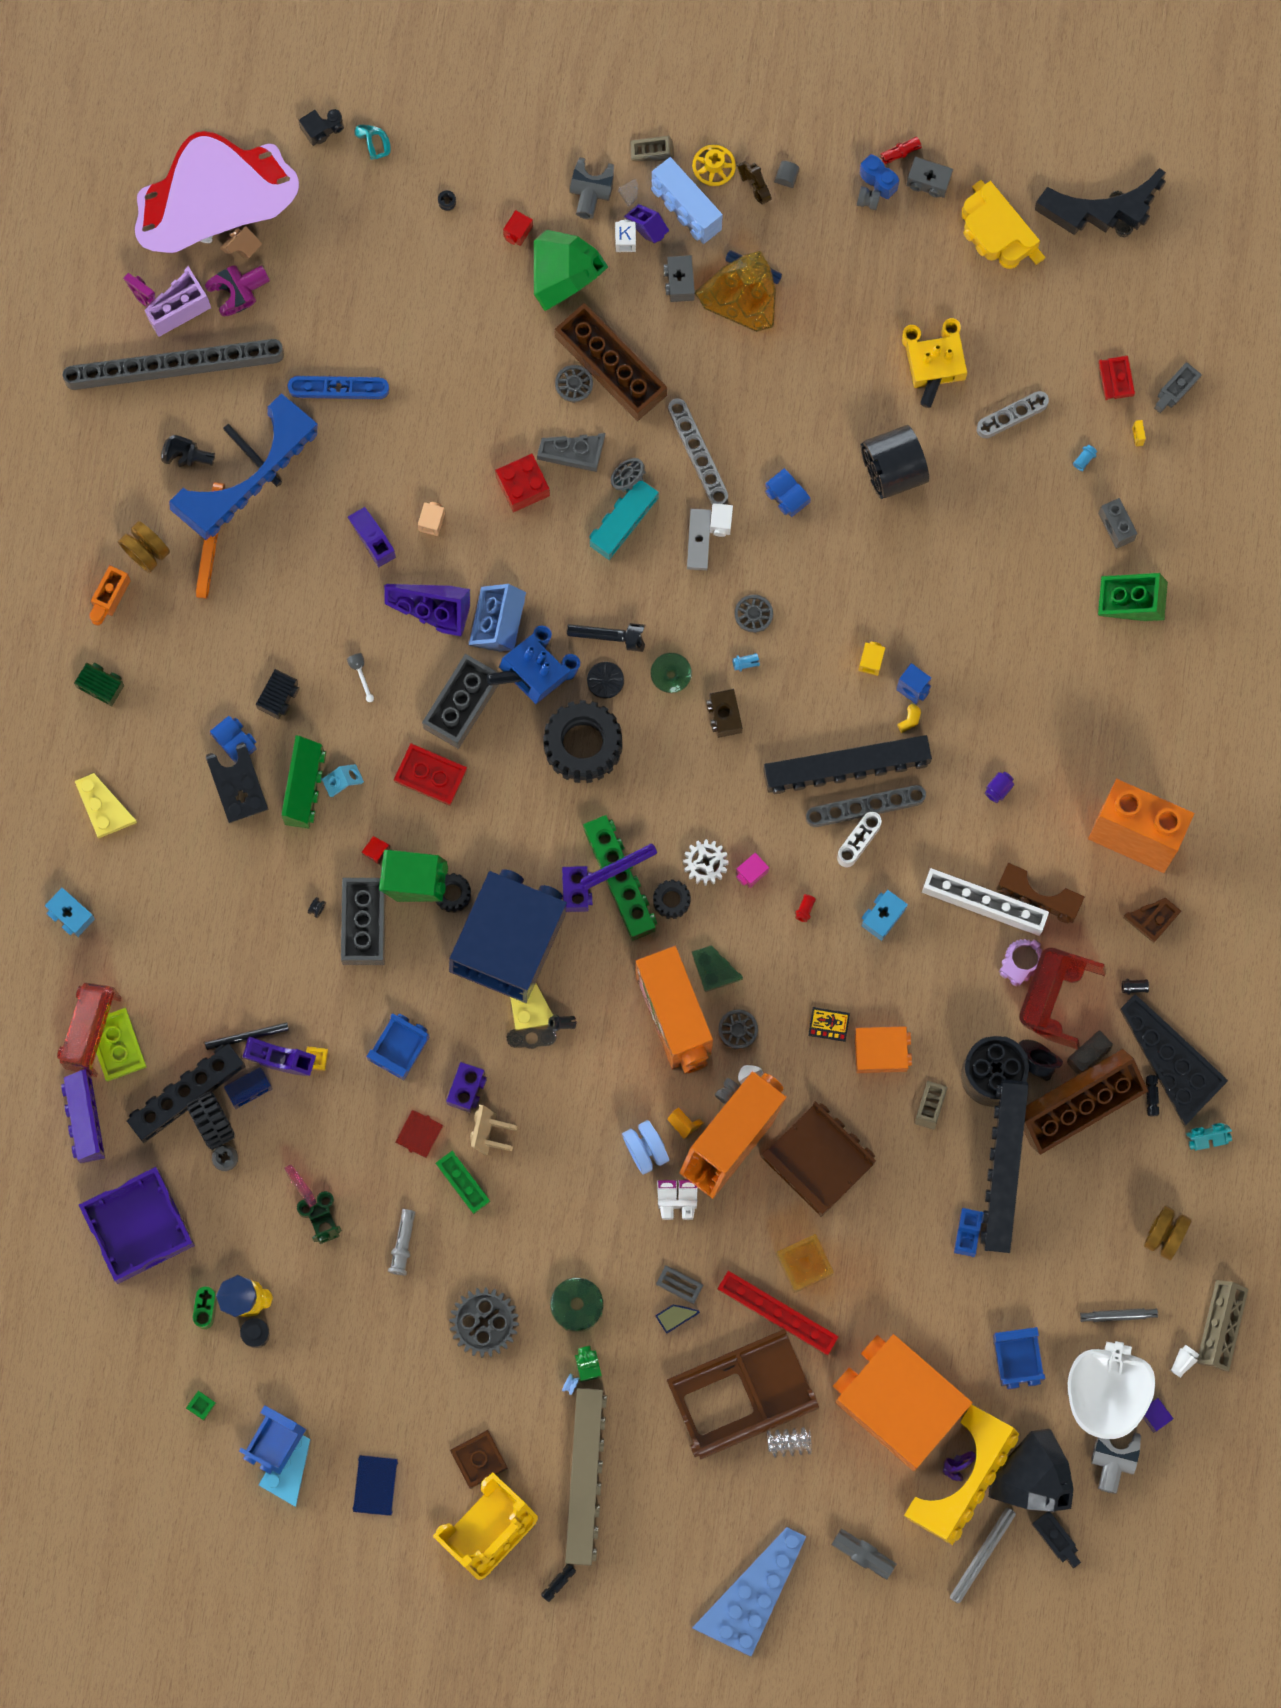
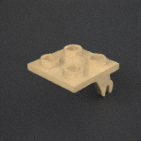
[470,1105,517,1155]

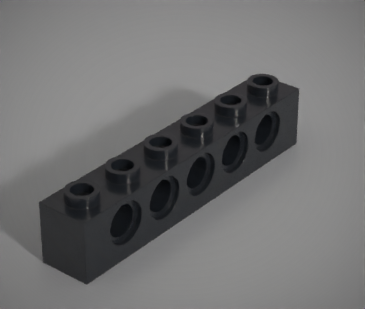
[126,1043,246,1143]

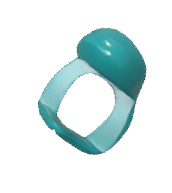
[355,125,391,160]

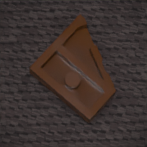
[1123,898,1181,943]

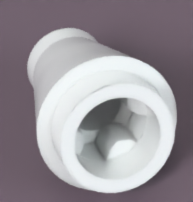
[1170,1345,1200,1378]

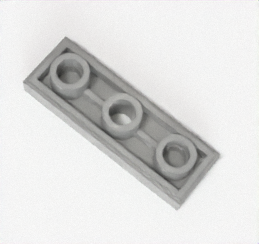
[687,509,711,571]

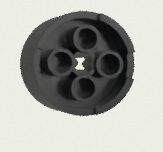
[860,425,929,499]
[961,1036,1029,1107]

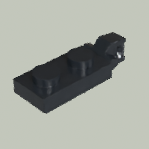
[1031,1511,1081,1569]

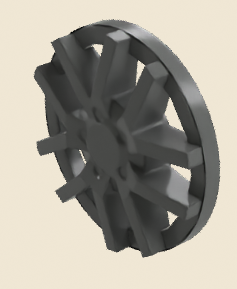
[555,365,593,403]
[611,458,646,492]
[735,595,773,633]
[719,1010,758,1049]

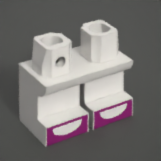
[657,1180,698,1220]

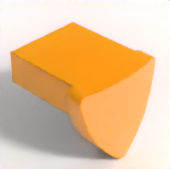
[667,1107,704,1139]

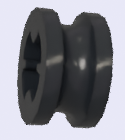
[438,190,456,211]
[308,897,326,918]

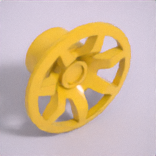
[692,145,736,186]

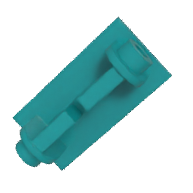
[1186,1123,1232,1151]

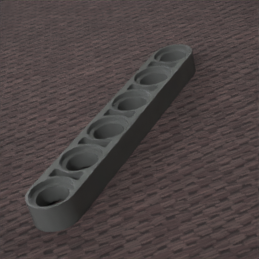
[806,785,926,827]

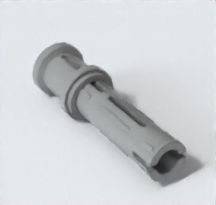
[388,1209,416,1275]

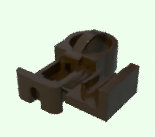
[736,161,772,205]

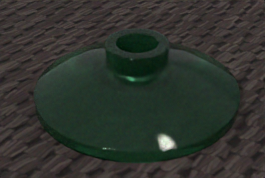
[651,653,692,693]

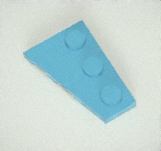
[259,1435,311,1507]

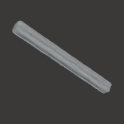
[950,1508,1016,1603]

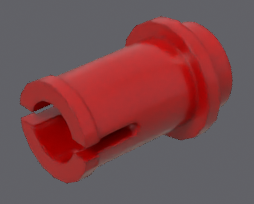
[795,894,816,922]

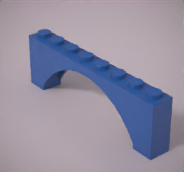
[169,393,318,540]

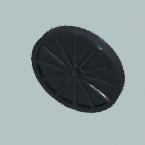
[587,662,624,699]

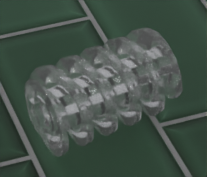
[766,1427,812,1458]

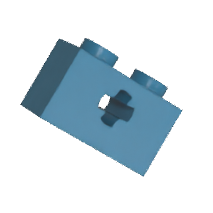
[45,888,95,937]
[861,890,908,941]

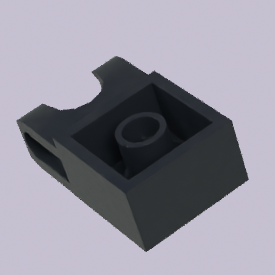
[206,742,269,823]

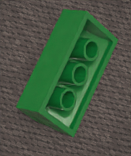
[281,735,326,829]

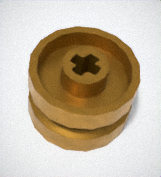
[118,521,170,573]
[1143,1205,1192,1261]

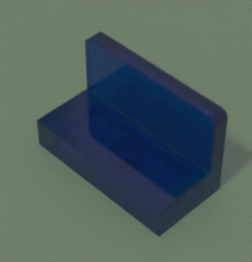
[224,1067,273,1109]

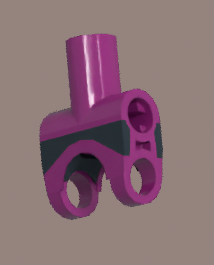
[205,265,270,316]

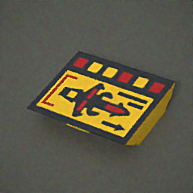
[808,1007,850,1042]

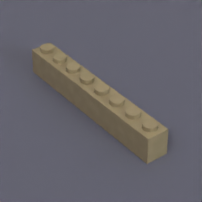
[565,1388,607,1566]

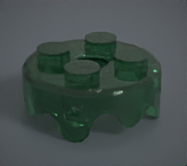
[550,1277,604,1332]

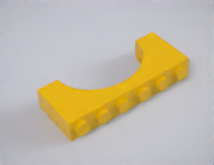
[904,1404,1019,1546]

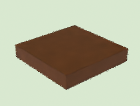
[450,1430,508,1489]

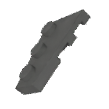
[537,433,606,472]

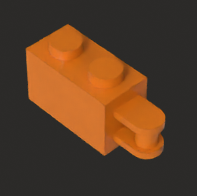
[89,565,131,625]

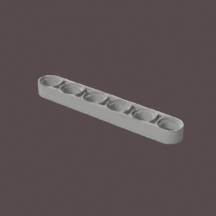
[668,398,728,505]

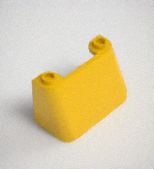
[433,1472,538,1580]

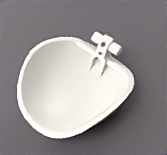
[1068,1341,1155,1439]

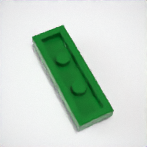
[435,1151,490,1215]

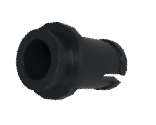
[1122,978,1149,995]
[548,1015,577,1031]

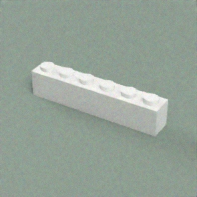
[922,868,1049,936]

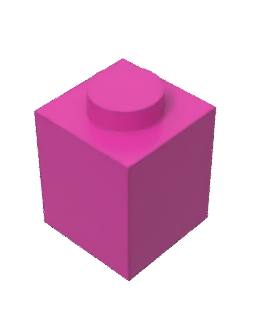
[736,853,769,888]

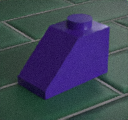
[624,204,669,243]

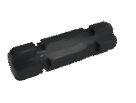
[1146,1075,1160,1117]
[541,1564,576,1602]

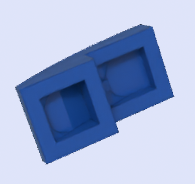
[954,1208,983,1257]

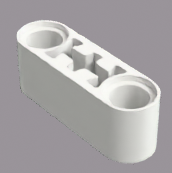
[837,812,882,867]

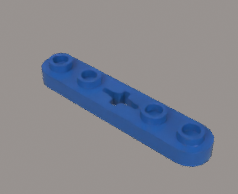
[288,376,389,399]

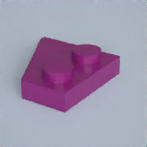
[123,273,155,307]

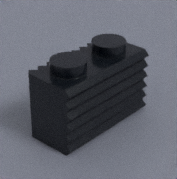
[256,669,300,719]

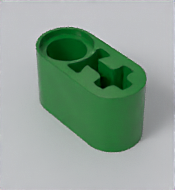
[193,1286,217,1329]

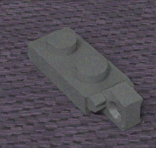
[1154,362,1202,413]

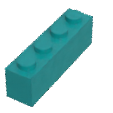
[589,480,659,561]

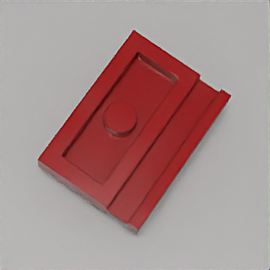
[1098,355,1135,400]

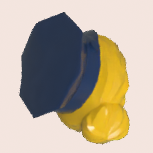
[216,1275,273,1317]

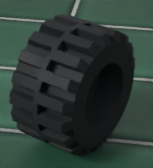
[187,1091,235,1150]

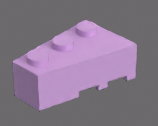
[145,267,211,337]

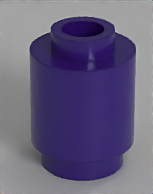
[984,772,1014,803]

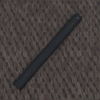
[223,424,282,487]
[205,1022,289,1050]

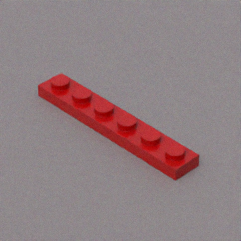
[717,1271,839,1356]

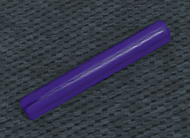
[580,844,657,890]

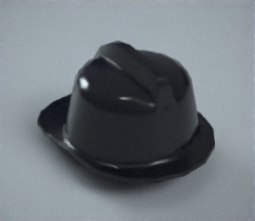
[1019,1039,1063,1081]

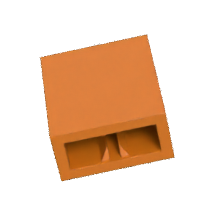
[855,1027,912,1073]

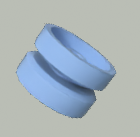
[622,1120,669,1175]

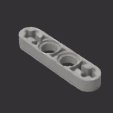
[976,391,1049,439]

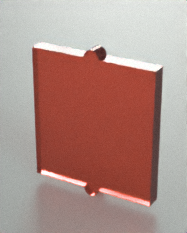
[395,1110,443,1158]

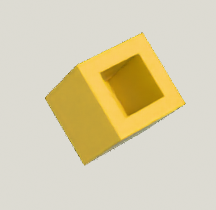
[858,642,885,676]

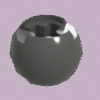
[212,1145,238,1171]

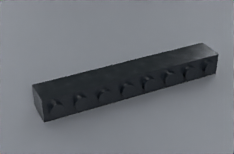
[763,735,932,794]
[980,1079,1029,1253]

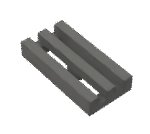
[656,1265,704,1304]

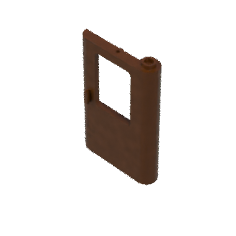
[667,1329,819,1460]

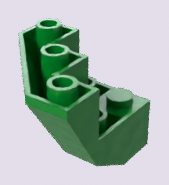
[534,230,608,311]

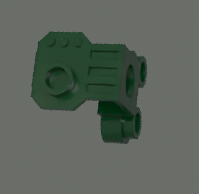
[297,1191,342,1245]

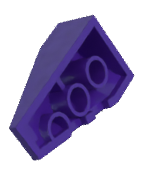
[384,584,470,636]

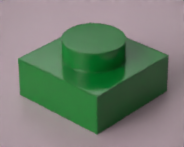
[186,1391,216,1421]

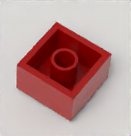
[495,454,550,513]

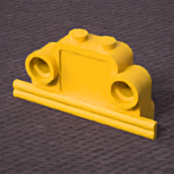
[961,180,1046,269]

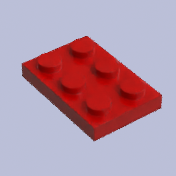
[393,743,468,806]

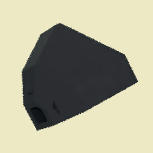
[988,1428,1074,1512]

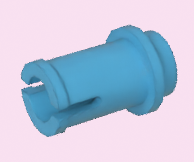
[1073,445,1097,472]
[732,653,760,672]

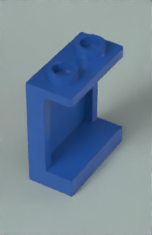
[366,1013,430,1081]
[993,1327,1046,1389]
[239,1405,306,1475]

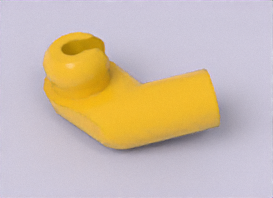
[897,704,921,733]

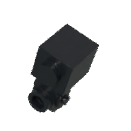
[298,109,344,146]

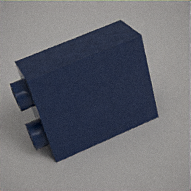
[449,869,567,1003]

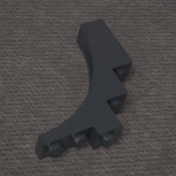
[1035,168,1166,235]

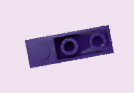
[347,507,396,568]

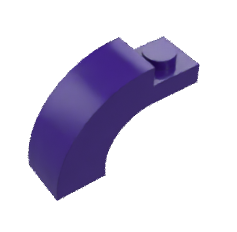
[242,1037,316,1076]

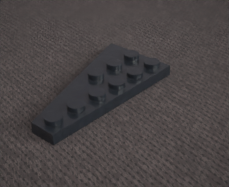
[1120,994,1228,1127]

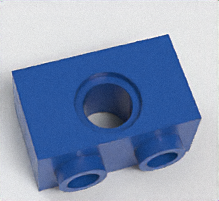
[896,663,931,704]

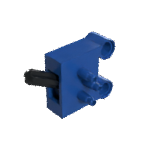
[487,625,581,704]

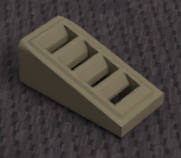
[631,136,674,161]
[915,1081,948,1130]

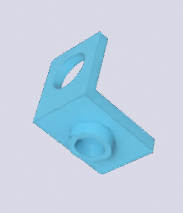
[322,764,364,797]

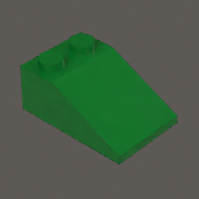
[1098,573,1168,621]

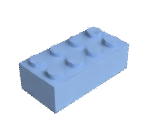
[651,157,723,244]

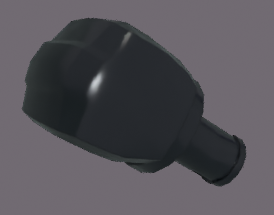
[161,435,215,467]

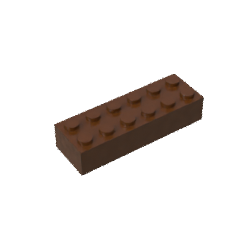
[555,303,667,422]
[1024,1049,1148,1155]

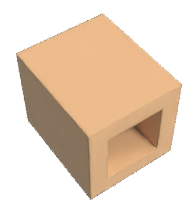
[418,502,445,536]

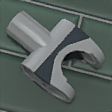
[1091,1432,1141,1494]

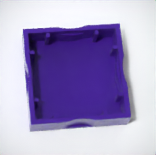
[79,1167,195,1284]

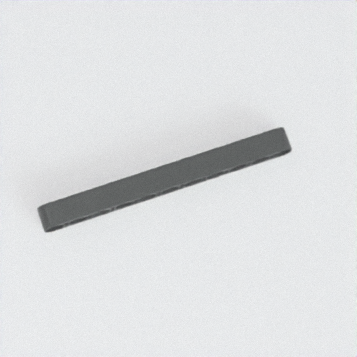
[62,339,284,390]

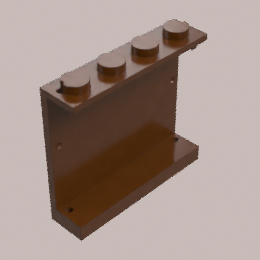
[761,1101,876,1217]

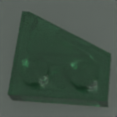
[691,945,743,992]

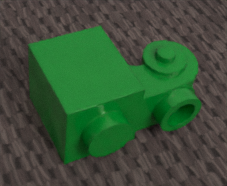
[575,1346,602,1382]

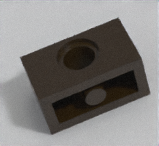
[706,689,743,738]

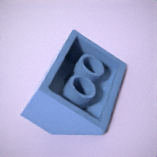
[469,584,526,652]

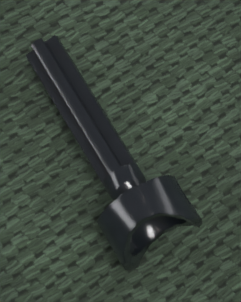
[567,623,645,652]

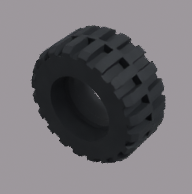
[543,700,622,783]

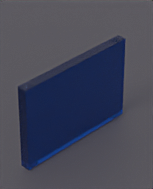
[352,1455,398,1516]

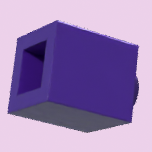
[1143,1398,1174,1433]

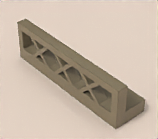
[1197,1280,1248,1372]

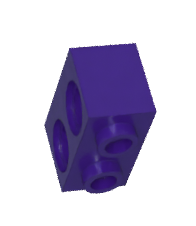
[562,866,593,912]
[446,1062,487,1113]

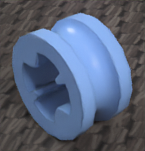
[562,1373,580,1395]

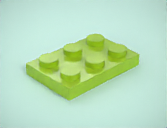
[86,1008,147,1082]

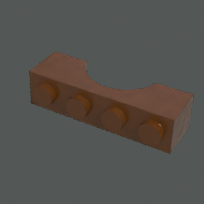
[996,863,1085,923]

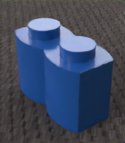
[859,154,899,199]
[765,468,811,517]
[210,716,257,763]

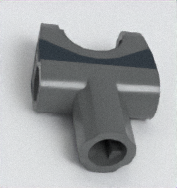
[570,157,614,219]

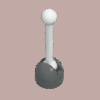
[347,653,374,702]

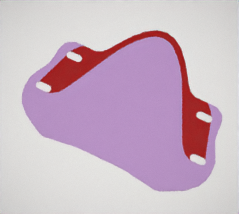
[135,131,299,253]

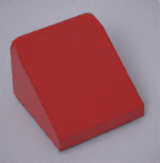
[361,836,390,864]

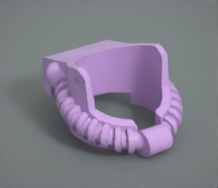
[999,939,1045,987]

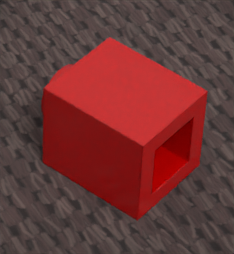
[503,210,533,246]

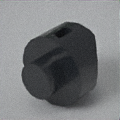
[240,1318,270,1348]

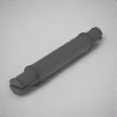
[1080,1308,1158,1323]

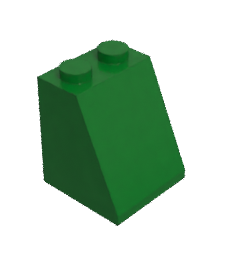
[379,850,448,902]

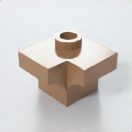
[220,226,263,258]

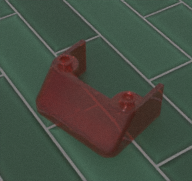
[1019,948,1106,1050]
[57,983,121,1078]

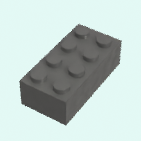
[422,654,498,749]
[341,878,386,965]

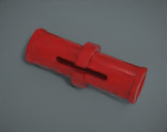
[880,136,922,165]

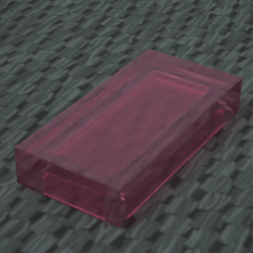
[284,1165,316,1208]

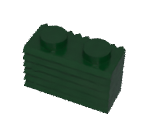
[74,662,124,707]

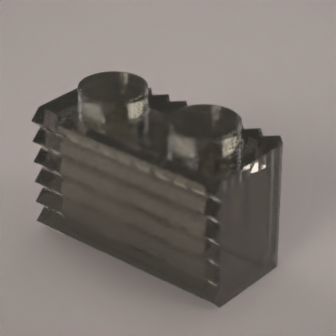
[1067,1030,1113,1075]

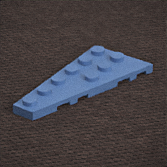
[692,1527,806,1657]

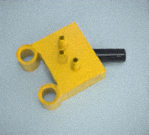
[902,318,967,408]

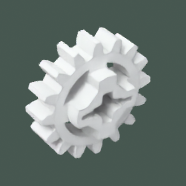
[683,839,728,886]

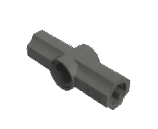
[831,1529,897,1580]

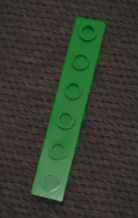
[583,815,658,941]

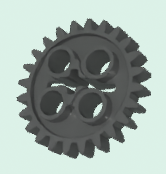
[449,1287,519,1358]

